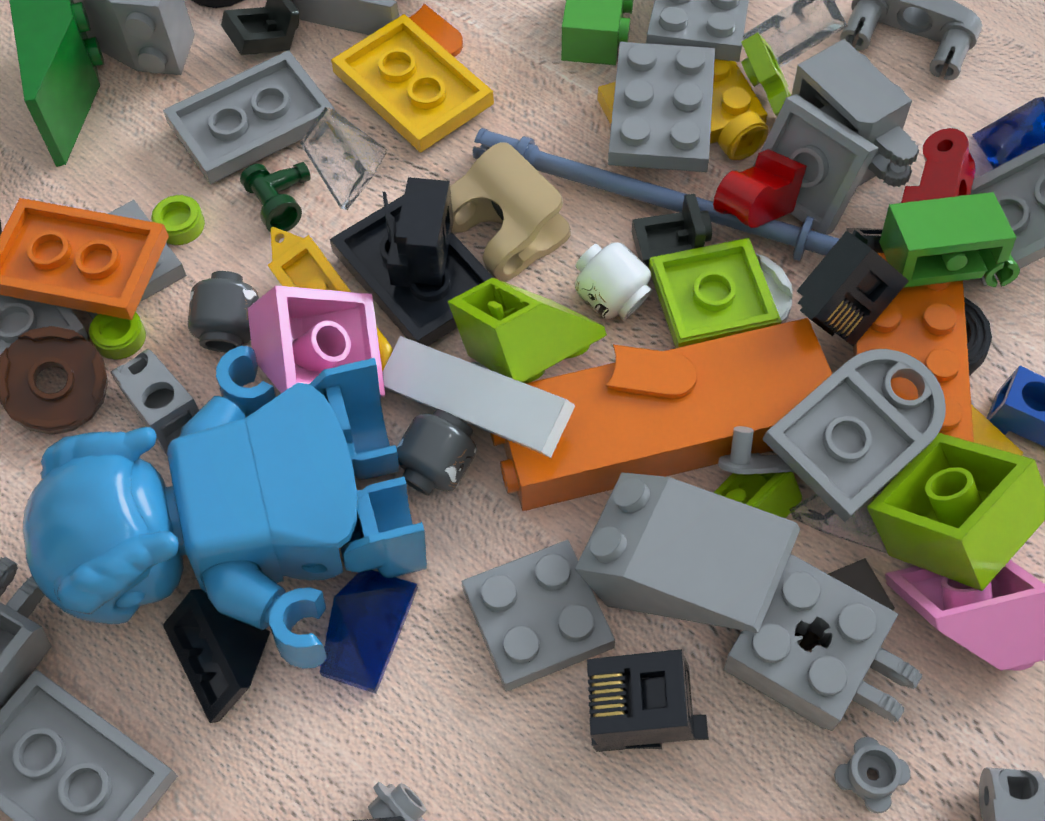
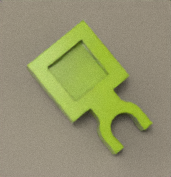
[741,32,791,116]

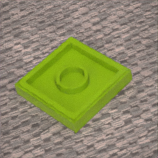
[649,238,782,348]

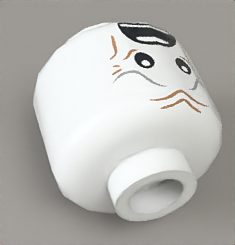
[575,243,652,320]

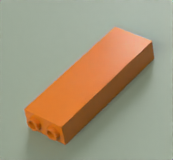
[490,318,832,511]

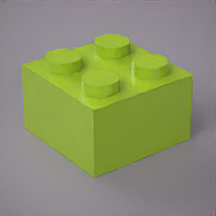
[867,433,1045,591]

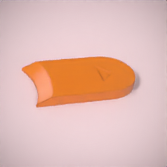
[409,4,463,57]
[606,344,697,399]

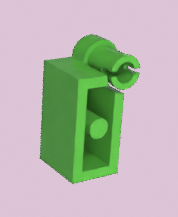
[561,0,634,65]
[879,192,1020,288]

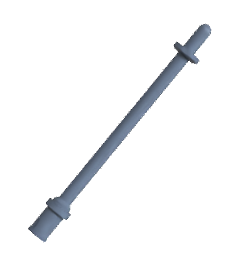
[473,128,839,261]

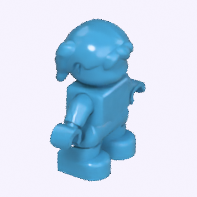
[23,346,427,669]

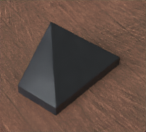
[163,589,270,723]

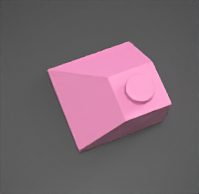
[247,286,385,398]
[885,560,1045,671]

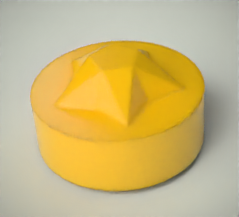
[718,112,769,160]

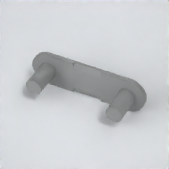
[718,426,794,474]

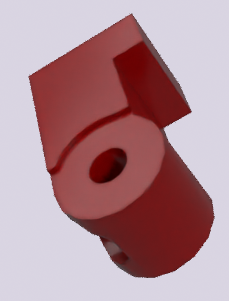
[901,128,976,203]
[713,149,807,228]

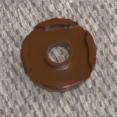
[0,326,108,435]

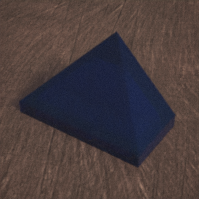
[972,96,1045,170]
[320,570,418,694]

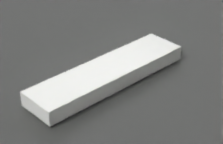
[382,336,575,458]

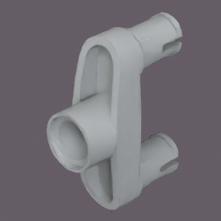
[840,0,982,80]

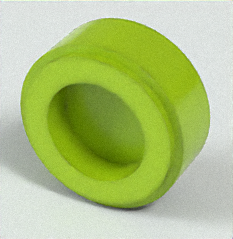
[151,195,205,245]
[89,312,146,360]

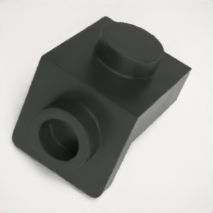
[221,0,299,55]
[631,194,712,268]

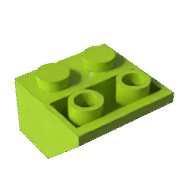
[448,278,607,383]

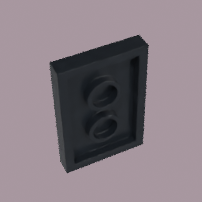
[329,195,494,346]

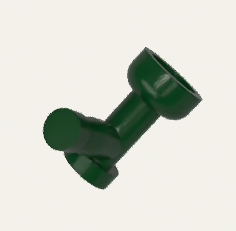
[240,162,311,232]

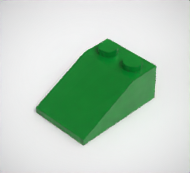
[9,0,104,167]

